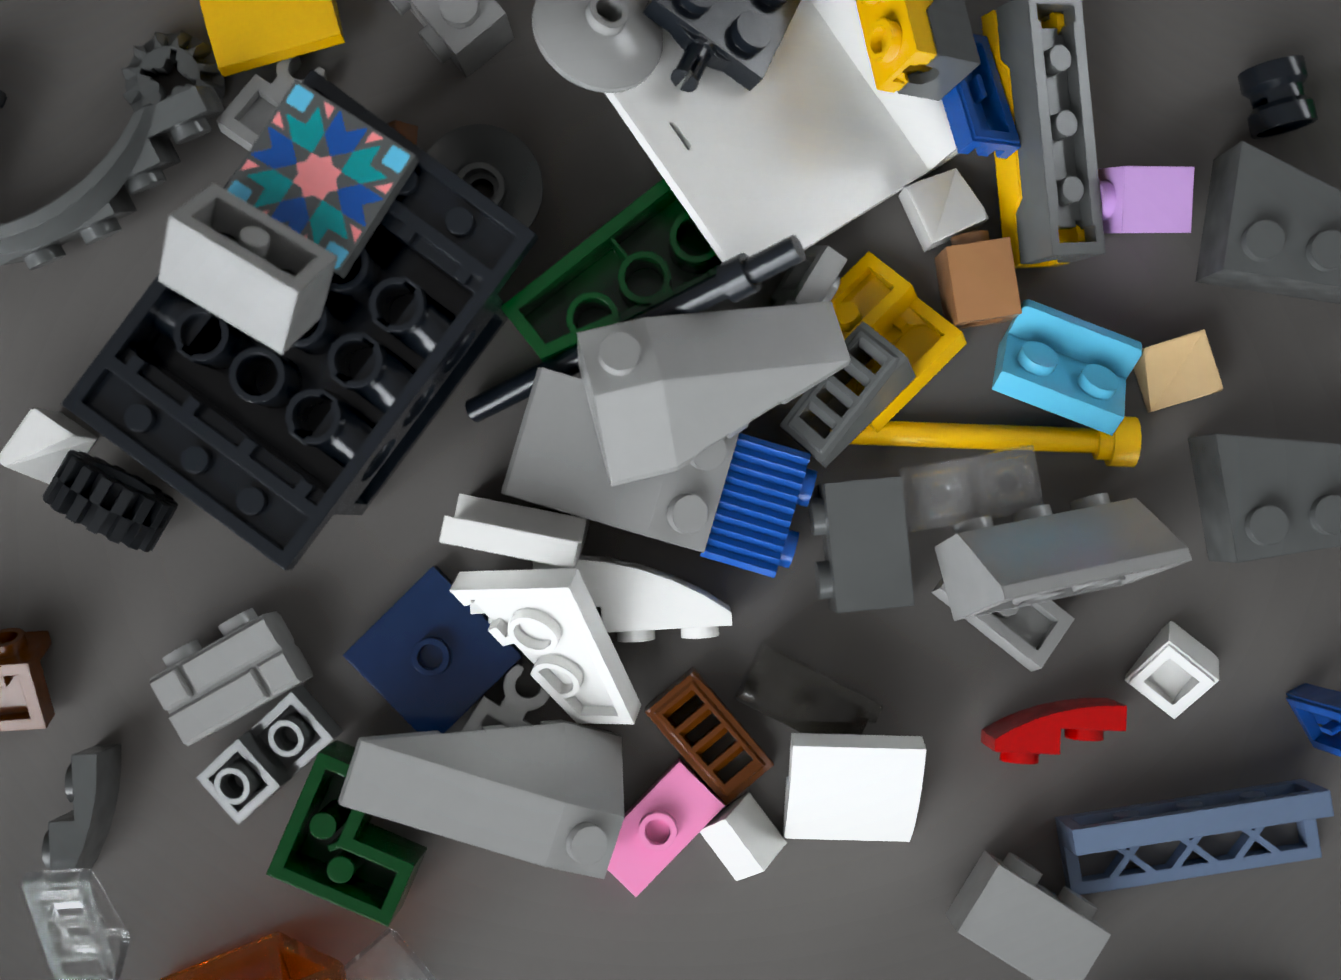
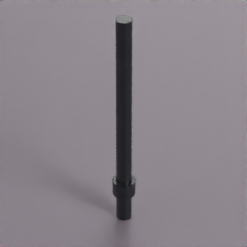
[465,235,806,422]

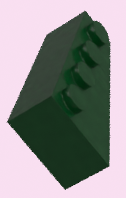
[500,178,722,362]

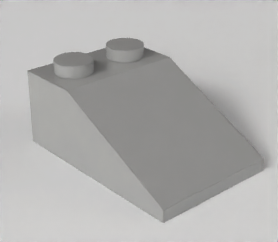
[501,367,740,553]

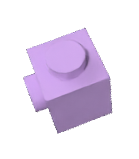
[1098,166,1195,233]

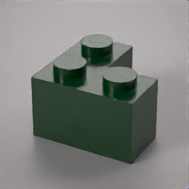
[266,740,427,927]

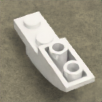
[470,555,732,642]

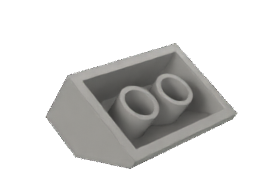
[934,493,1192,621]

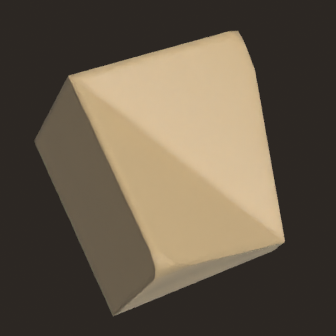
[1134,329,1223,413]

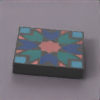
[225,79,419,278]

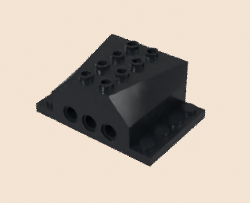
[61,69,538,571]

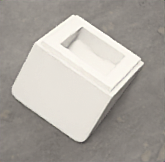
[1125,621,1219,719]

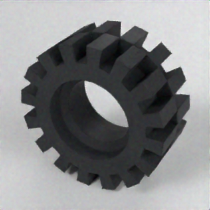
[42,450,178,552]

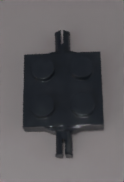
[643,0,801,92]

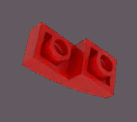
[981,698,1127,764]

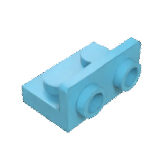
[992,299,1142,436]

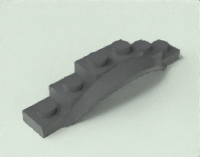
[0,85,225,270]

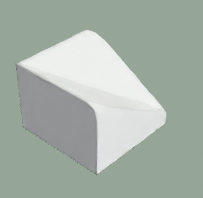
[898,168,989,252]
[0,408,98,484]

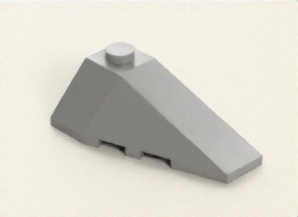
[577,301,851,487]
[338,719,625,879]

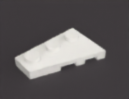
[449,568,641,725]

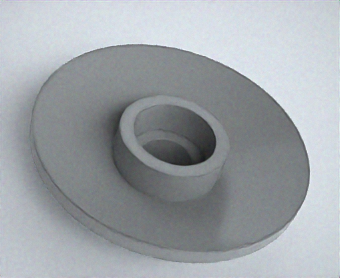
[532,0,663,93]

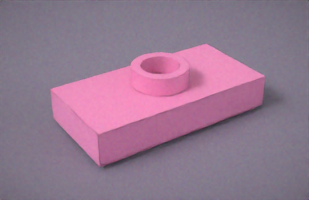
[607,758,725,897]

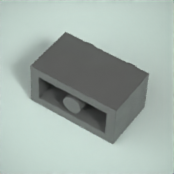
[809,476,915,613]

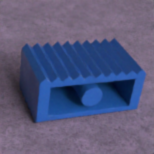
[699,433,817,578]

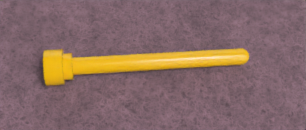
[830,416,1142,467]

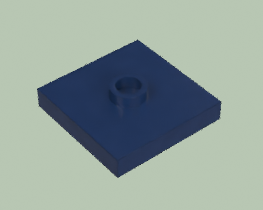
[342,565,524,734]

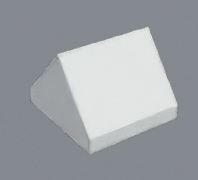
[700,791,787,881]

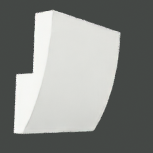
[439,493,590,568]
[783,733,926,842]

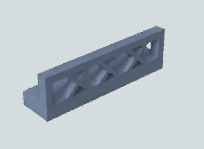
[1055,779,1334,895]

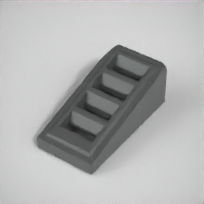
[779,321,916,468]

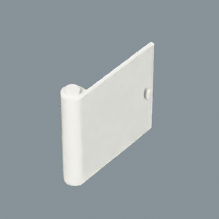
[600,0,959,263]

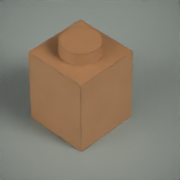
[934,230,1022,329]

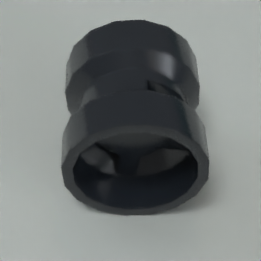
[1237,55,1318,139]

